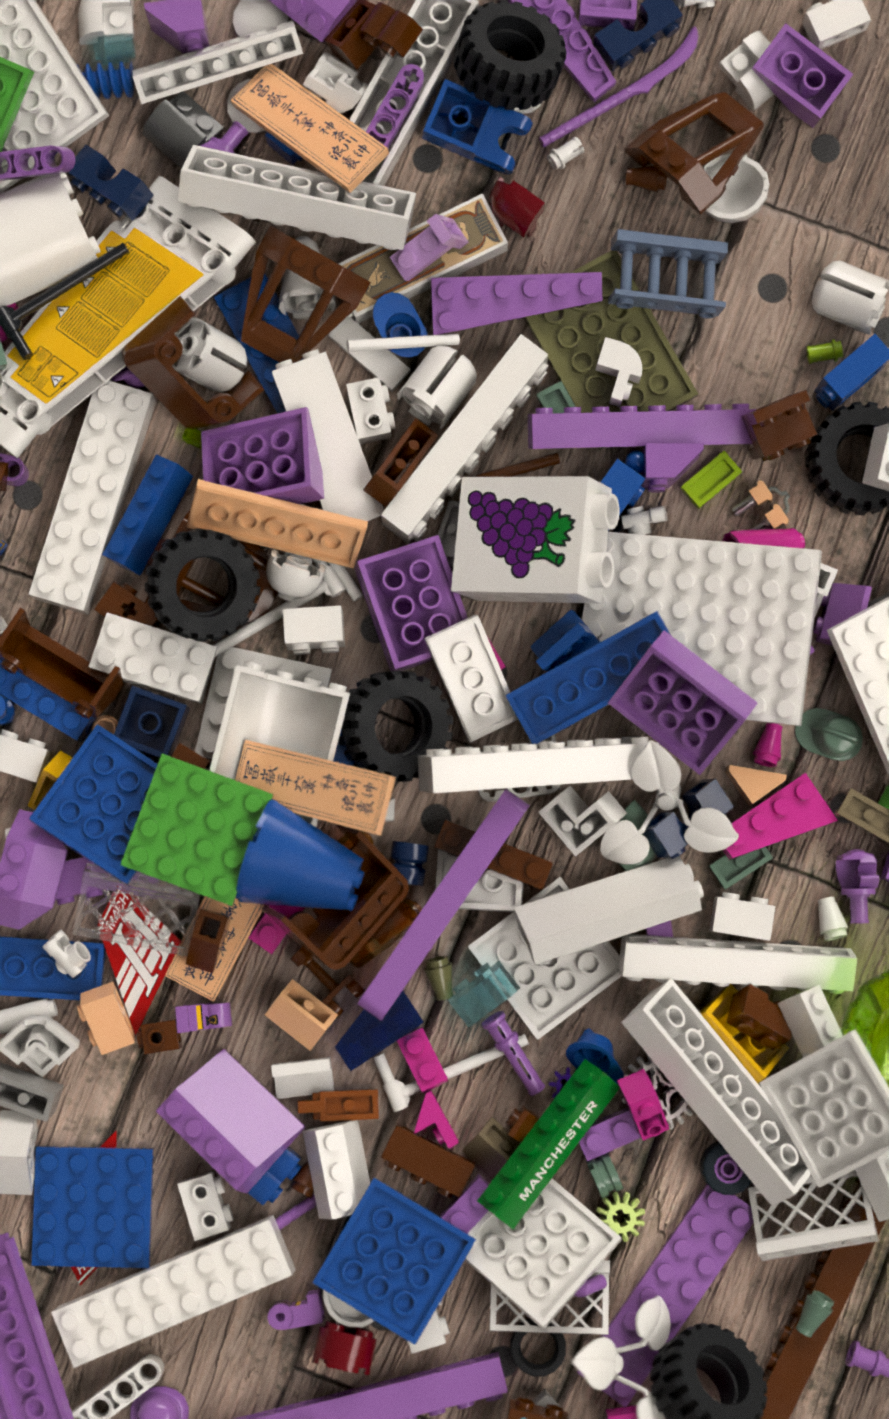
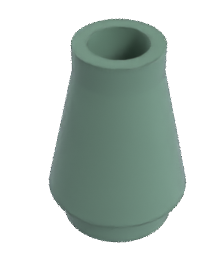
[796,1290,834,1337]

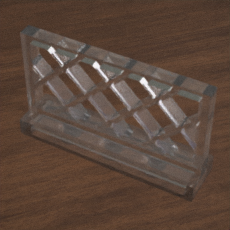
[73,863,200,956]

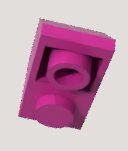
[617,1069,670,1141]

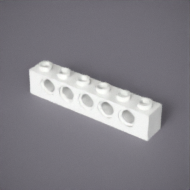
[132,20,303,104]

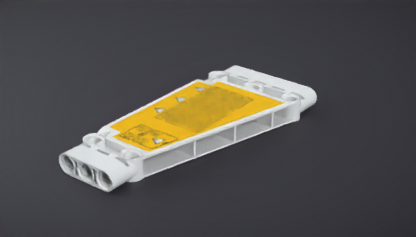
[0,176,256,458]

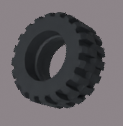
[453,0,567,111]
[805,402,889,515]
[144,529,260,642]
[339,671,453,782]
[650,1323,767,1419]

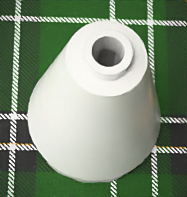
[279,236,336,319]

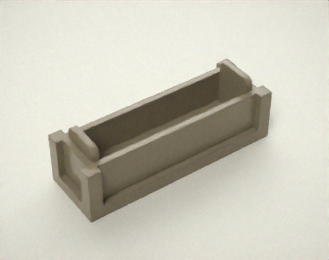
[834,788,889,844]

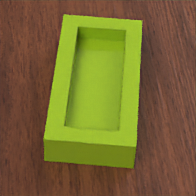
[680,451,743,510]

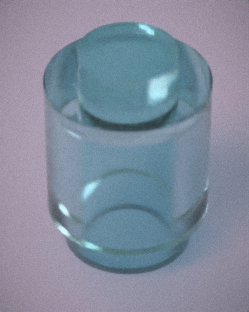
[93,34,136,65]

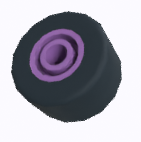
[700,1141,752,1195]

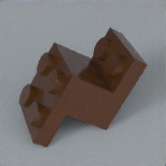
[741,390,817,462]

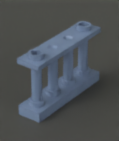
[608,229,728,319]

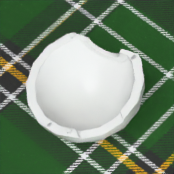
[704,153,769,223]

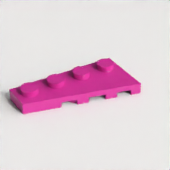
[723,773,838,860]

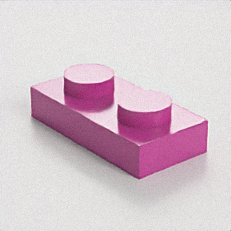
[396,1027,449,1094]

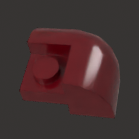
[489,176,545,238]

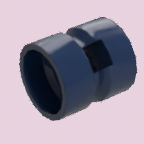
[390,841,429,886]

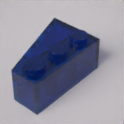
[335,989,424,1071]

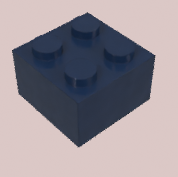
[114,686,190,758]

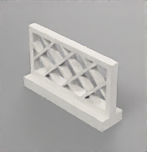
[748,1170,879,1261]
[490,1260,610,1335]

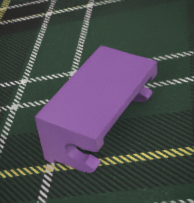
[579,0,637,30]

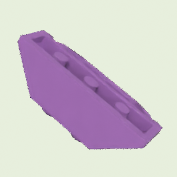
[0,809,68,930]

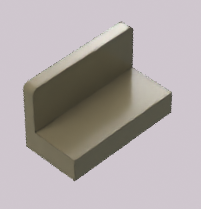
[462,1117,520,1179]

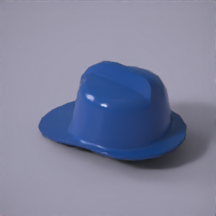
[373,292,428,358]
[566,1028,624,1085]

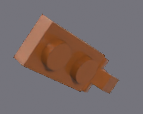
[298,1089,379,1121]

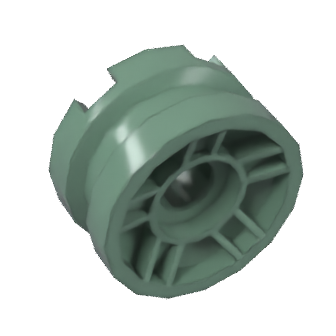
[586,1152,623,1198]

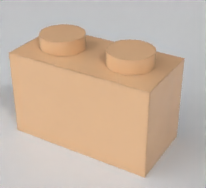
[265,979,338,1051]
[77,981,135,1055]

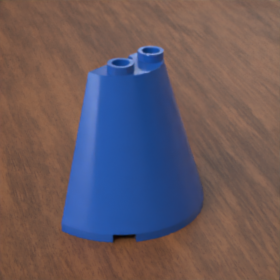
[236,799,364,912]

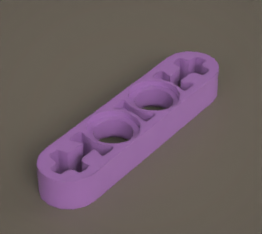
[366,64,424,148]

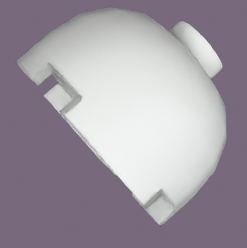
[266,549,326,601]

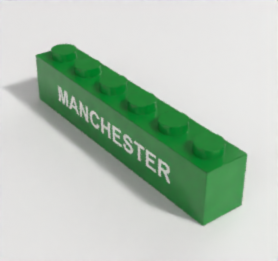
[477,1059,620,1229]

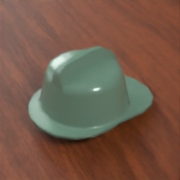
[795,708,863,761]

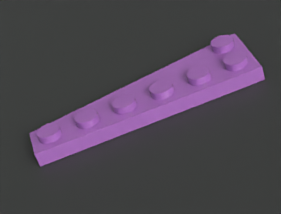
[508,0,616,102]
[431,272,602,335]

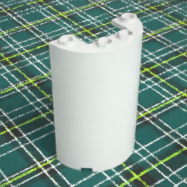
[0,173,101,307]
[209,661,350,827]

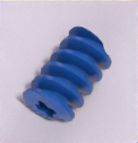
[76,61,135,99]

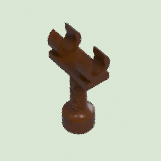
[290,947,365,1019]

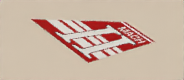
[97,882,182,1036]

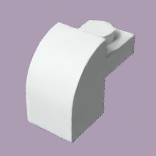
[595,337,642,407]

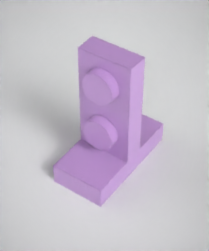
[390,214,469,281]

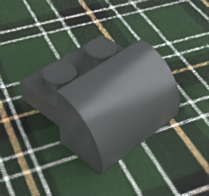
[142,91,224,169]

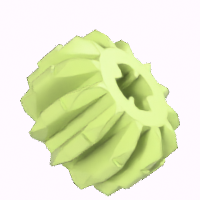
[596,1191,645,1242]

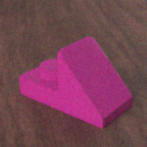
[248,905,306,954]
[414,1090,459,1148]

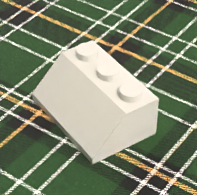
[303,1120,370,1220]

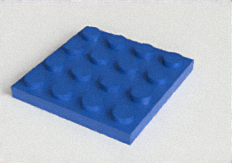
[29,724,158,886]
[32,1146,154,1268]
[312,1177,476,1345]

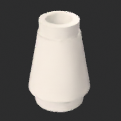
[818,897,848,941]

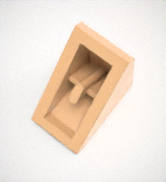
[725,765,787,805]

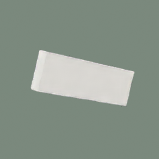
[329,317,411,392]

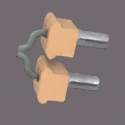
[732,480,790,530]

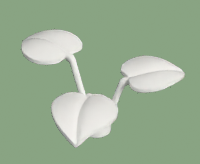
[600,740,739,864]
[571,1295,671,1419]

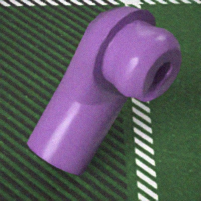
[574,1274,607,1298]

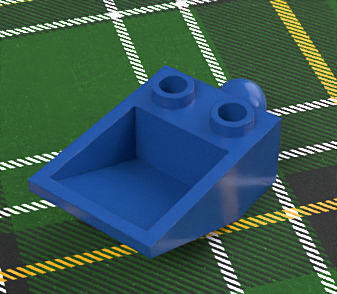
[600,451,645,531]

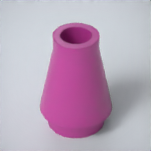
[753,723,783,767]

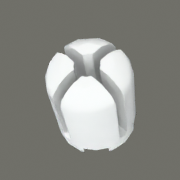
[812,261,889,335]
[172,317,248,392]
[397,345,477,429]

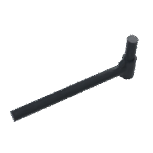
[0,242,129,360]

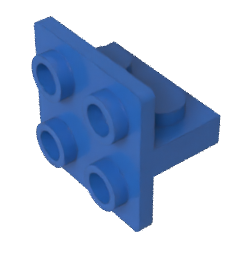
[530,610,600,671]

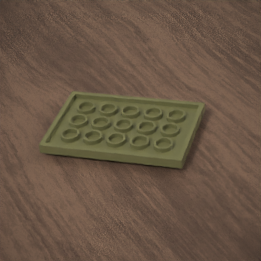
[524,250,698,450]

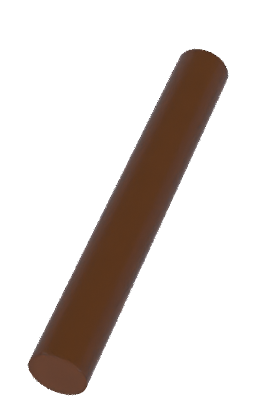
[476,453,560,477]

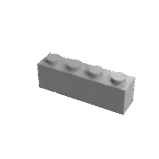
[0,1062,64,1122]

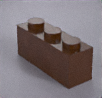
[363,418,438,507]
[381,1123,475,1198]

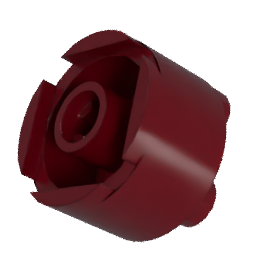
[312,1321,377,1375]

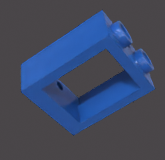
[814,334,889,412]

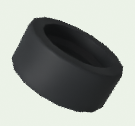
[510,1318,566,1377]

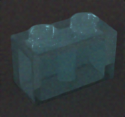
[448,961,520,1028]

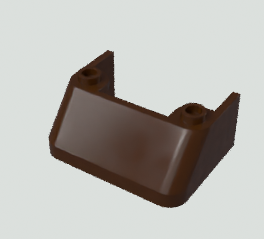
[122,296,265,429]
[0,608,124,719]
[262,824,409,970]

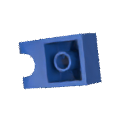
[422,79,533,175]

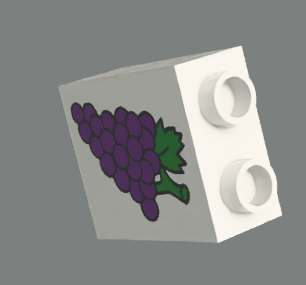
[451,476,619,603]

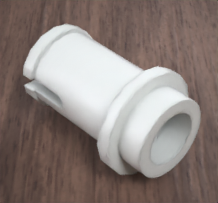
[547,137,585,170]

